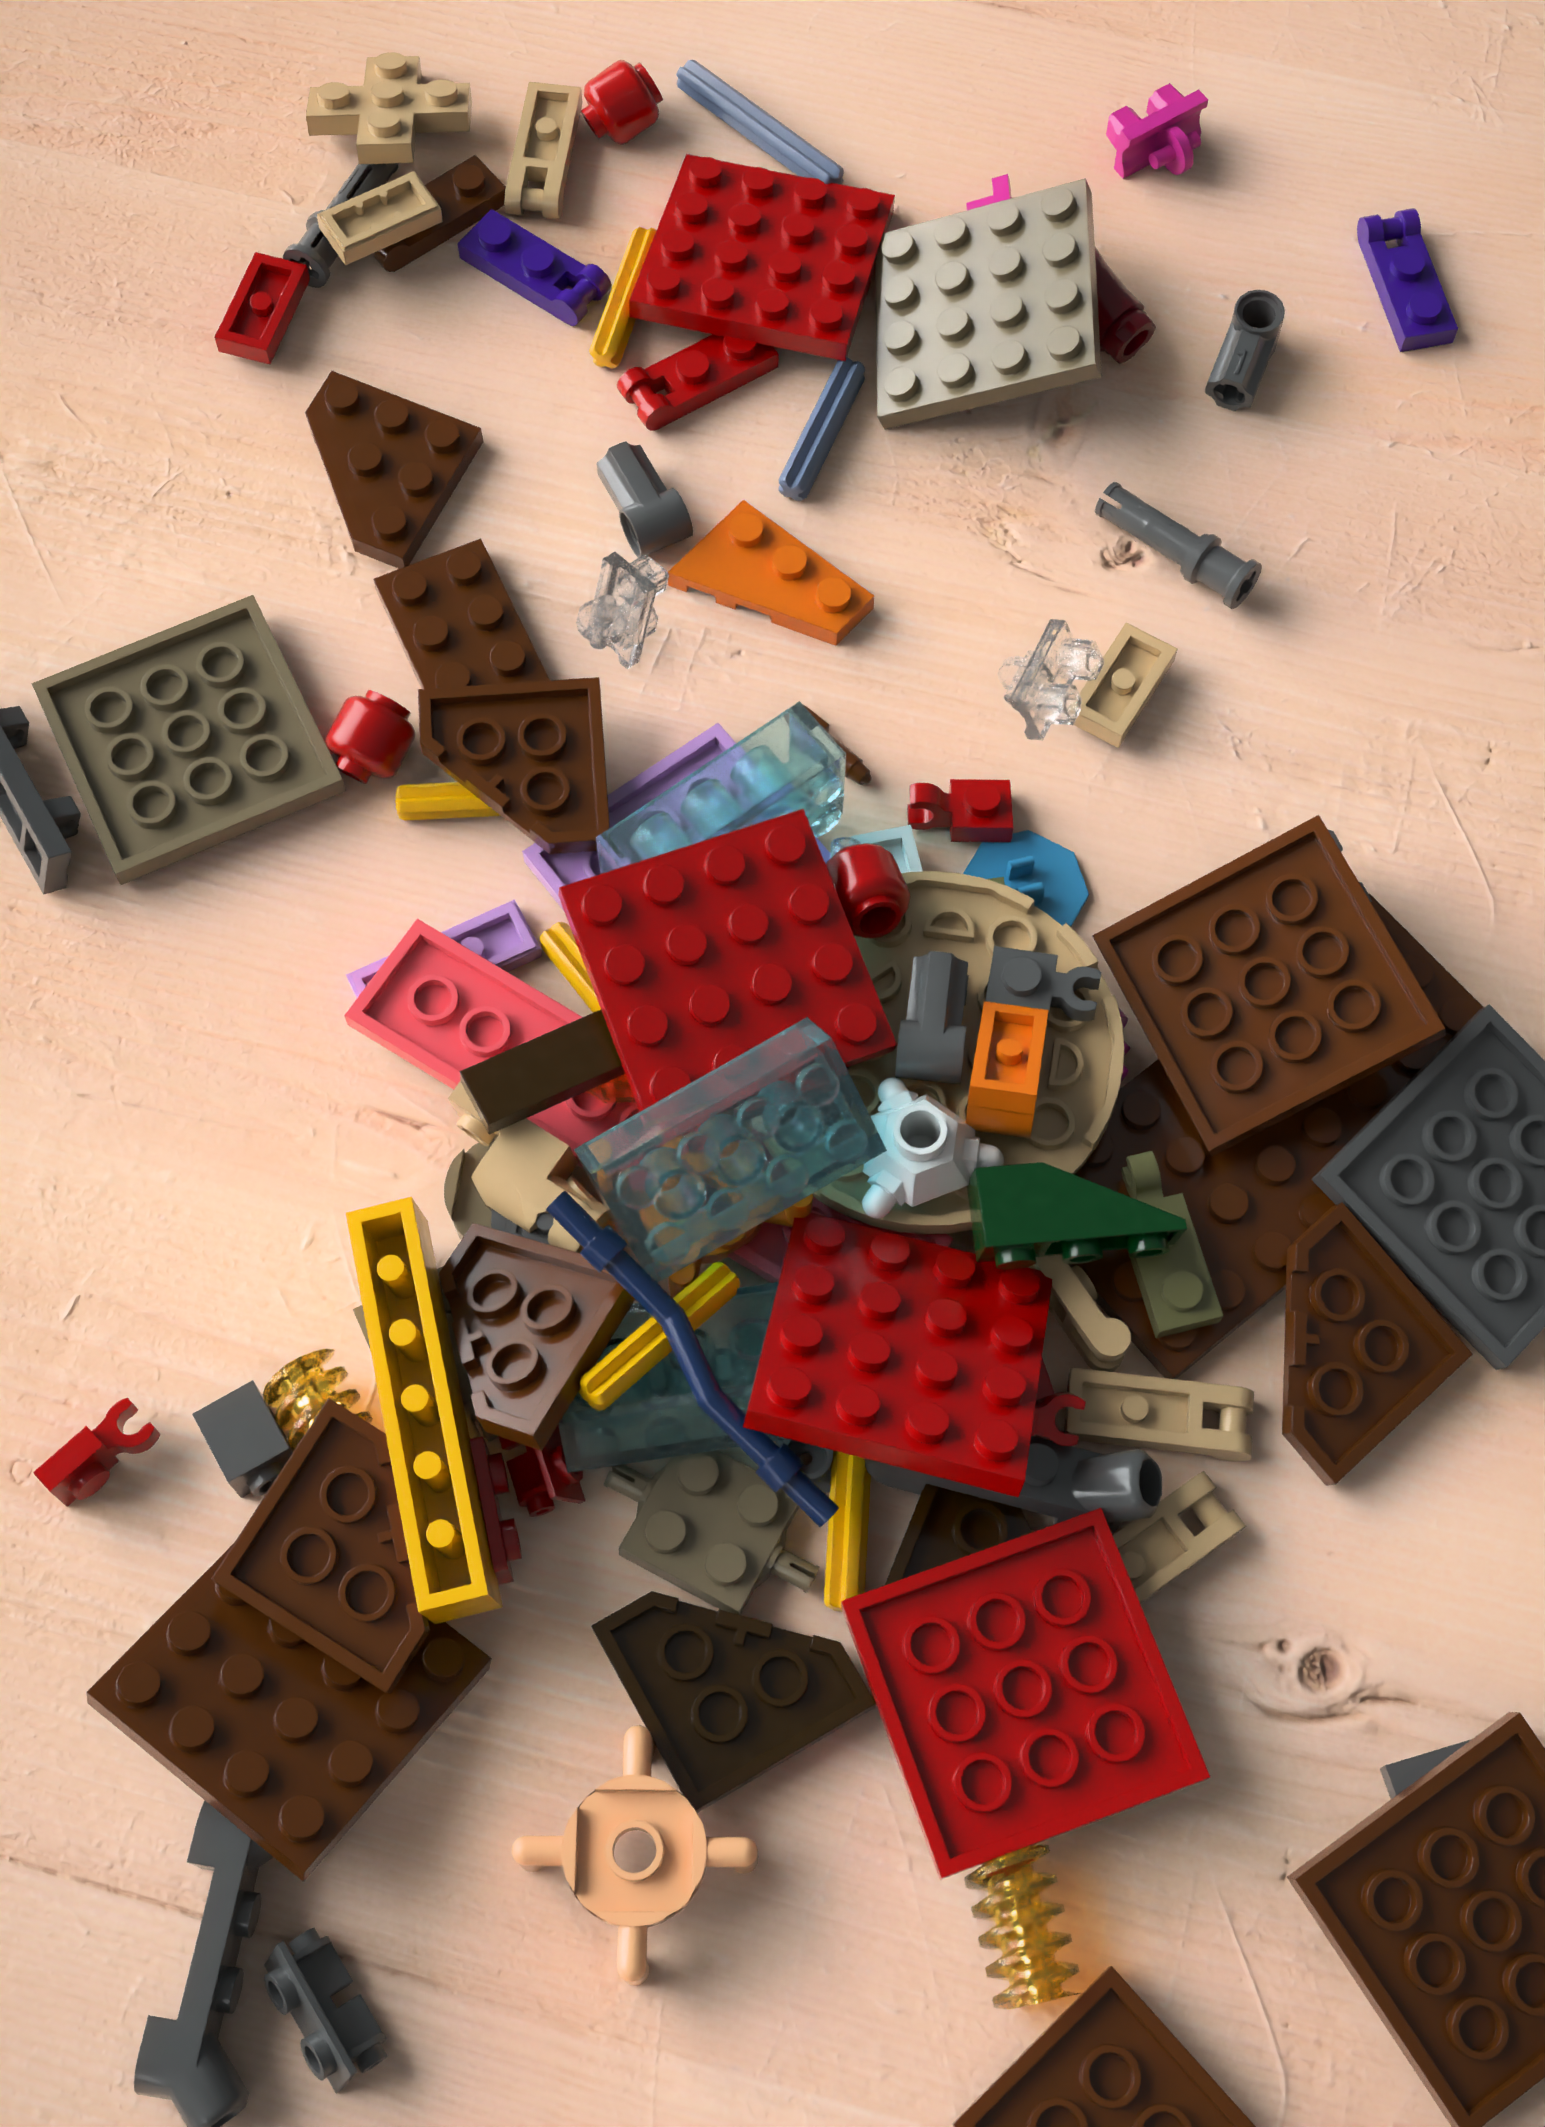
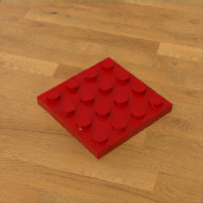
[629,154,895,361]
[558,809,897,1136]
[743,1212,1053,1497]
[841,1508,1210,1880]

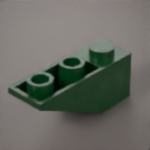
[967,1162,1187,1270]

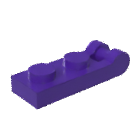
[1357,208,1458,352]
[457,209,612,326]

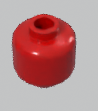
[581,60,663,145]
[326,690,416,784]
[826,843,910,939]

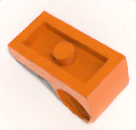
[965,1001,1049,1139]

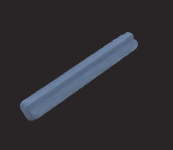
[676,60,844,184]

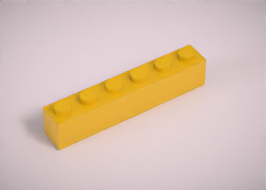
[346,1197,503,1624]

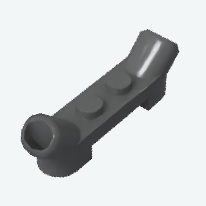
[864,1436,1162,1533]
[134,1800,274,2127]

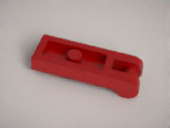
[617,334,779,431]

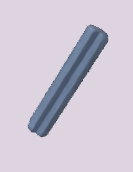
[779,357,865,501]

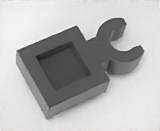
[985,946,1101,1024]

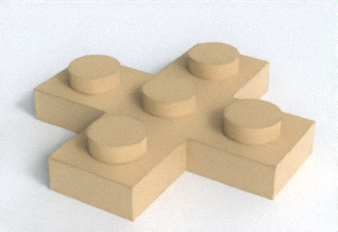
[306,52,472,164]

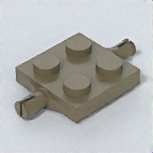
[604,1433,820,1615]

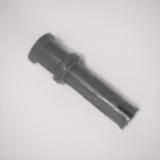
[283,163,399,288]
[1095,482,1262,609]

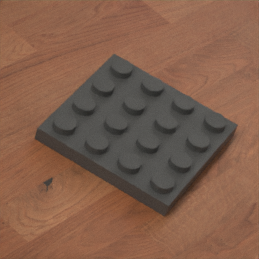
[1311,1004,1545,1370]

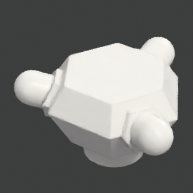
[862,1077,1004,1219]

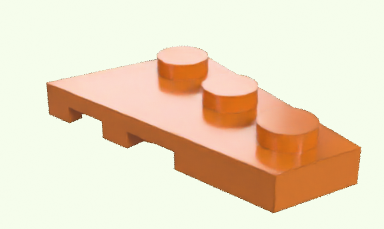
[667,500,874,646]

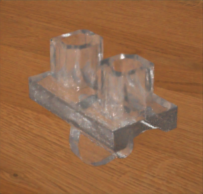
[576,551,669,669]
[997,619,1104,741]

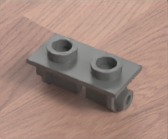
[264,1928,388,2094]

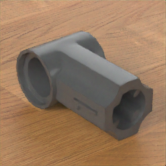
[1205,290,1285,411]
[597,441,693,558]
[895,951,969,1084]

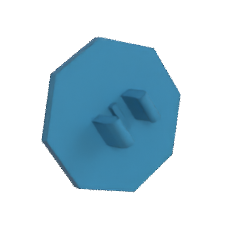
[963,830,1089,927]

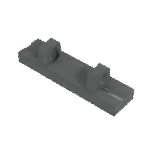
[0,706,81,895]

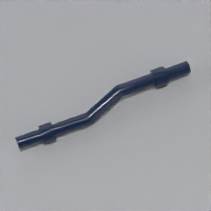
[546,1191,839,1527]

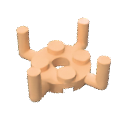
[512,1725,758,1986]

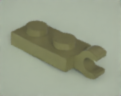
[1121,1151,1223,1339]

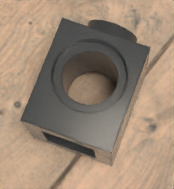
[192,1380,294,1498]

